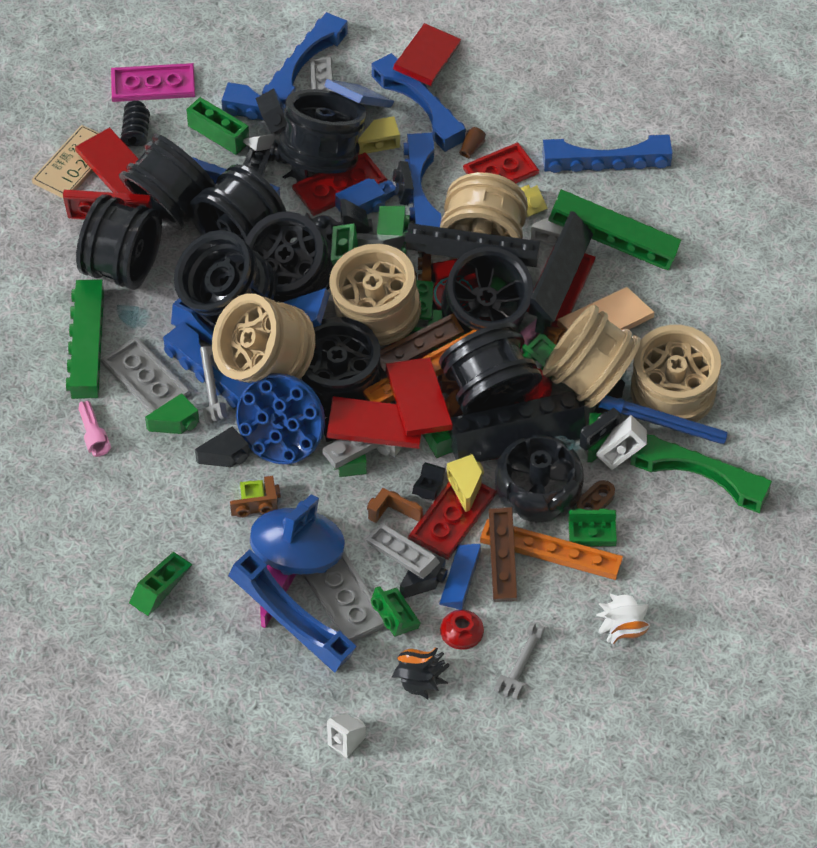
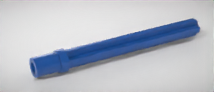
[598,395,727,444]

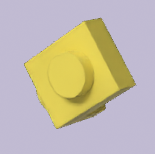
[521,185,548,218]

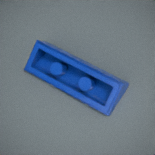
[439,544,481,610]

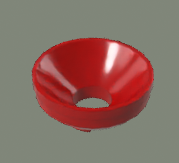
[440,610,484,650]

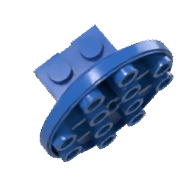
[236,373,325,464]
[250,494,345,575]

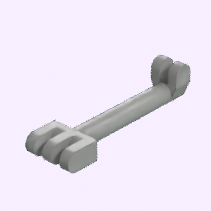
[200,346,227,424]
[494,622,545,700]

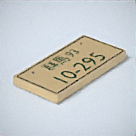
[32,125,98,198]

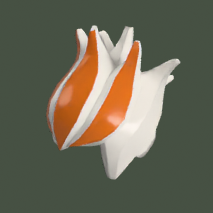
[596,593,650,644]

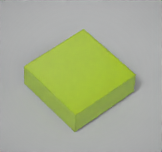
[240,480,265,499]

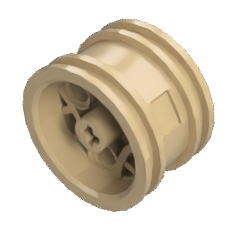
[440,172,528,259]
[330,244,421,346]
[212,293,315,383]
[542,305,641,408]
[630,325,721,422]

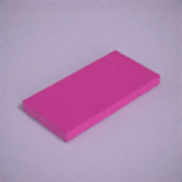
[111,63,195,102]

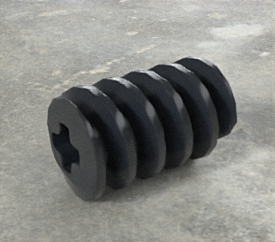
[120,101,150,146]

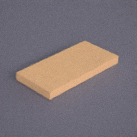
[557,287,655,330]

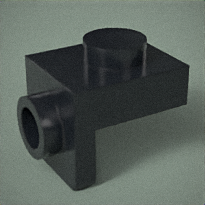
[412,462,446,500]

